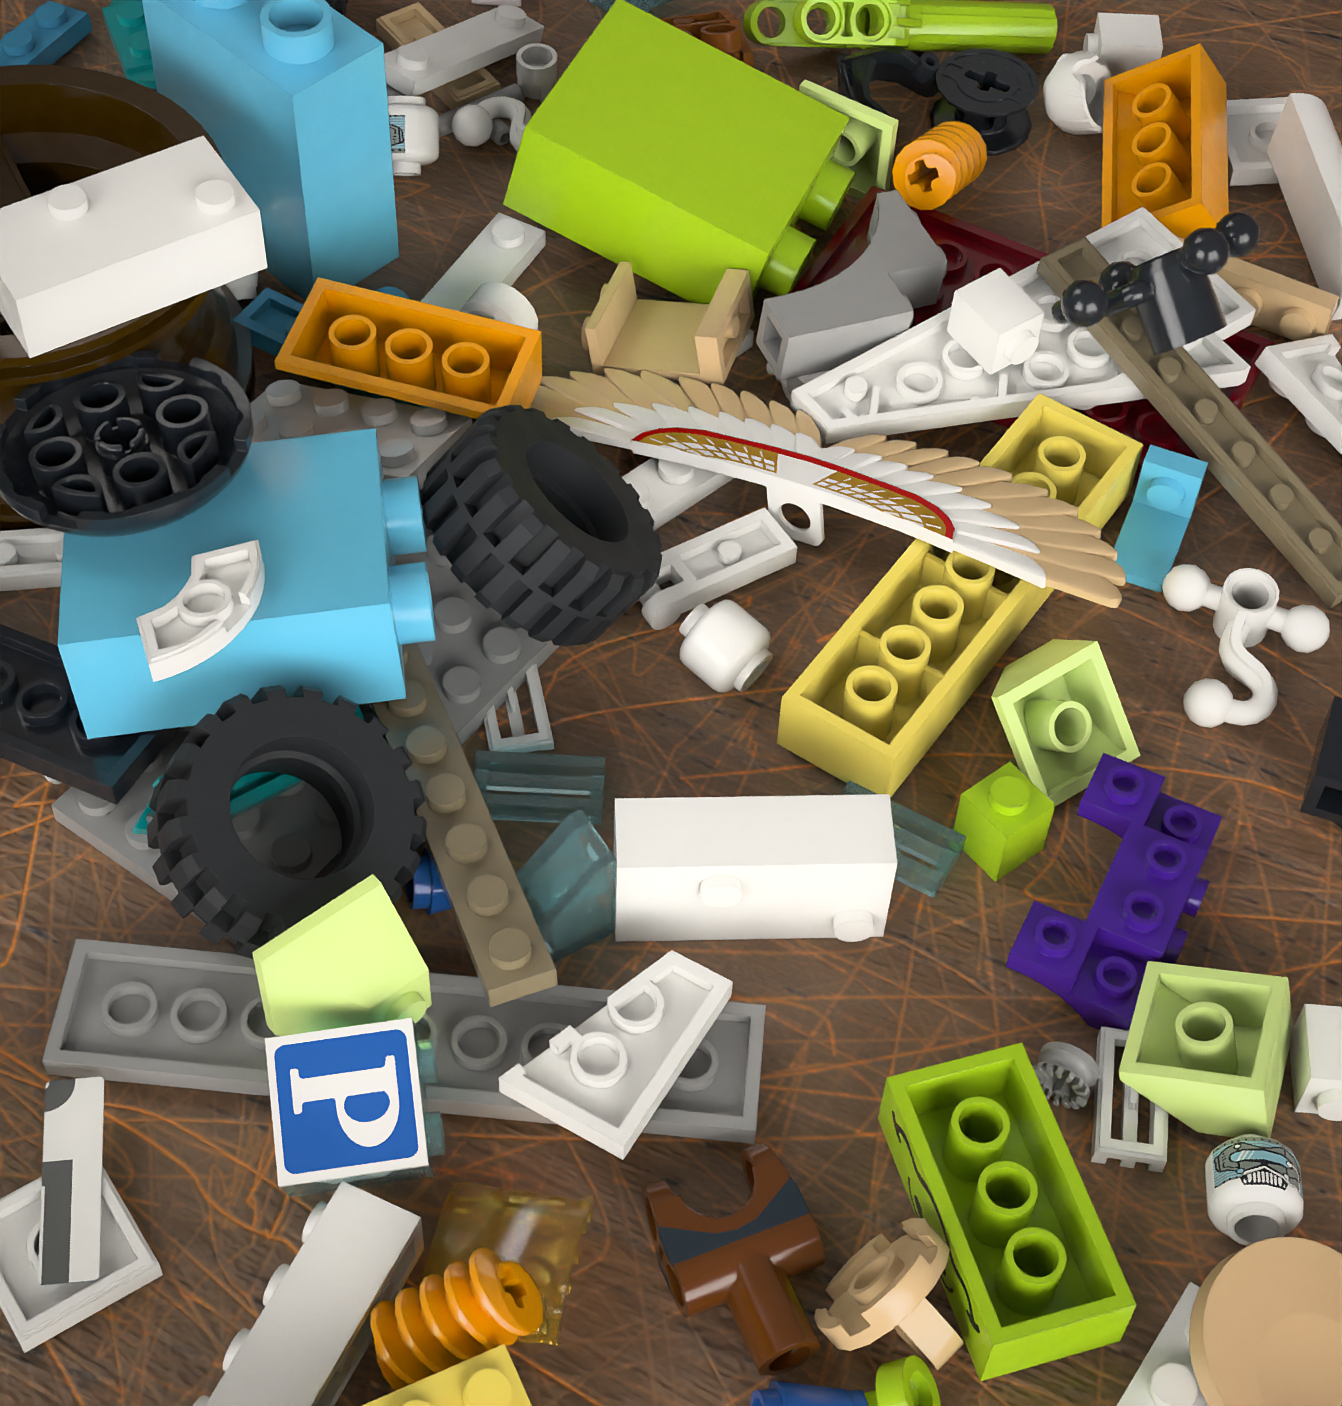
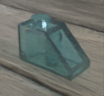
[516,809,616,963]

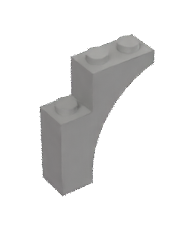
[756,190,947,381]

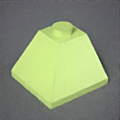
[799,79,899,200]
[991,639,1141,807]
[252,874,432,1036]

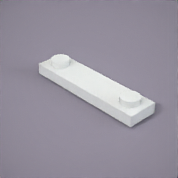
[384,4,544,96]
[420,212,546,311]

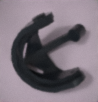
[837,46,940,116]

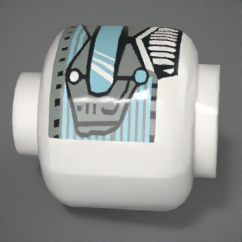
[387,96,439,176]
[1205,1134,1304,1246]

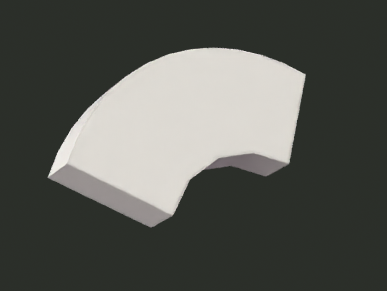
[136,540,265,682]

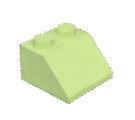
[1118,961,1293,1138]

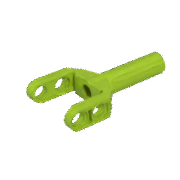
[743,0,1058,55]

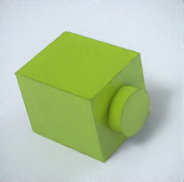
[951,762,1055,882]

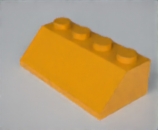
[1101,43,1229,239]
[274,277,542,419]

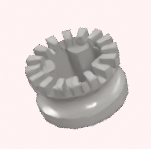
[1033,1041,1100,1109]

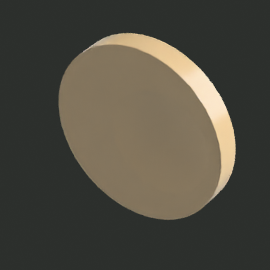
[1189,1237,1342,1406]

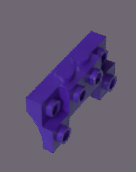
[1006,753,1222,1030]

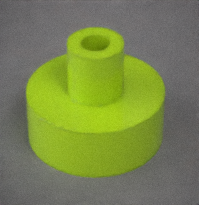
[864,1355,941,1406]

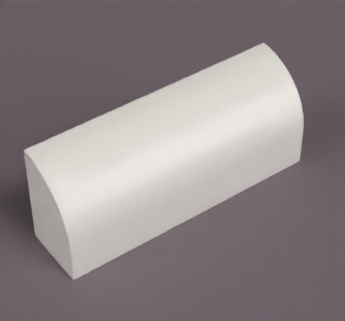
[1266,93,1342,320]

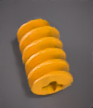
[892,121,987,210]
[371,1247,543,1391]

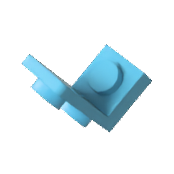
[1114,445,1208,592]

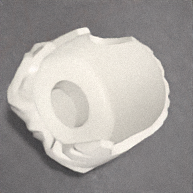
[1043,51,1111,135]

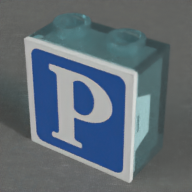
[265,1018,446,1197]

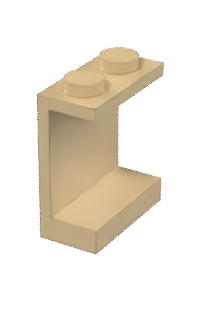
[581,262,755,385]

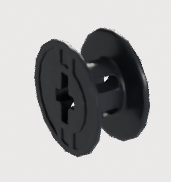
[929,48,1039,156]

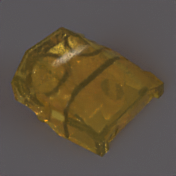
[418,1182,594,1346]

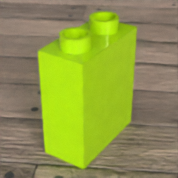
[503,0,856,304]

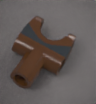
[643,1143,825,1376]

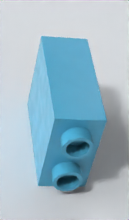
[142,0,399,301]
[57,428,436,739]

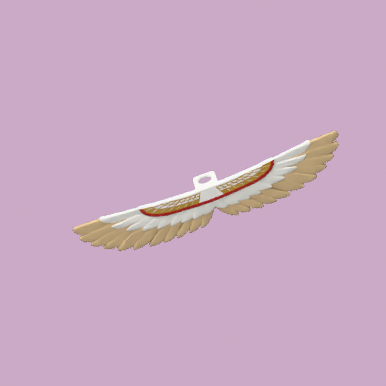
[530,368,1126,608]

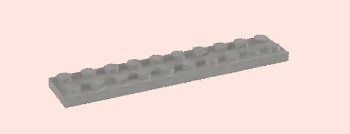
[42,939,766,1144]

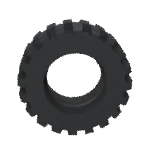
[421,405,663,646]
[147,685,427,959]

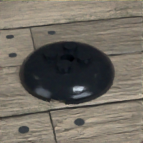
[0,350,254,537]

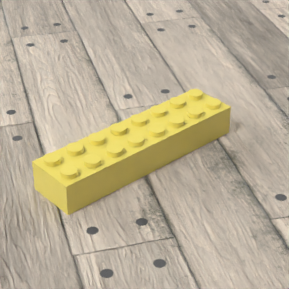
[777,393,1143,798]

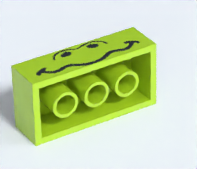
[878,1042,1137,1382]

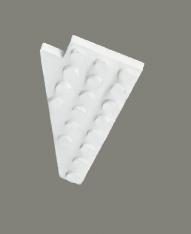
[790,207,1256,444]

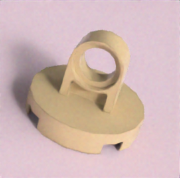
[814,1218,964,1371]

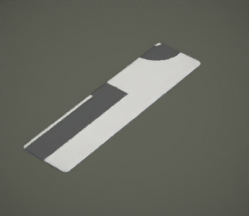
[38,1077,104,1285]

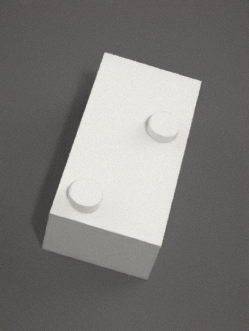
[0,135,267,358]
[613,794,897,942]

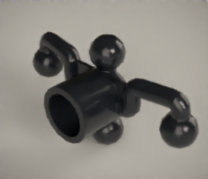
[1051,212,1260,355]

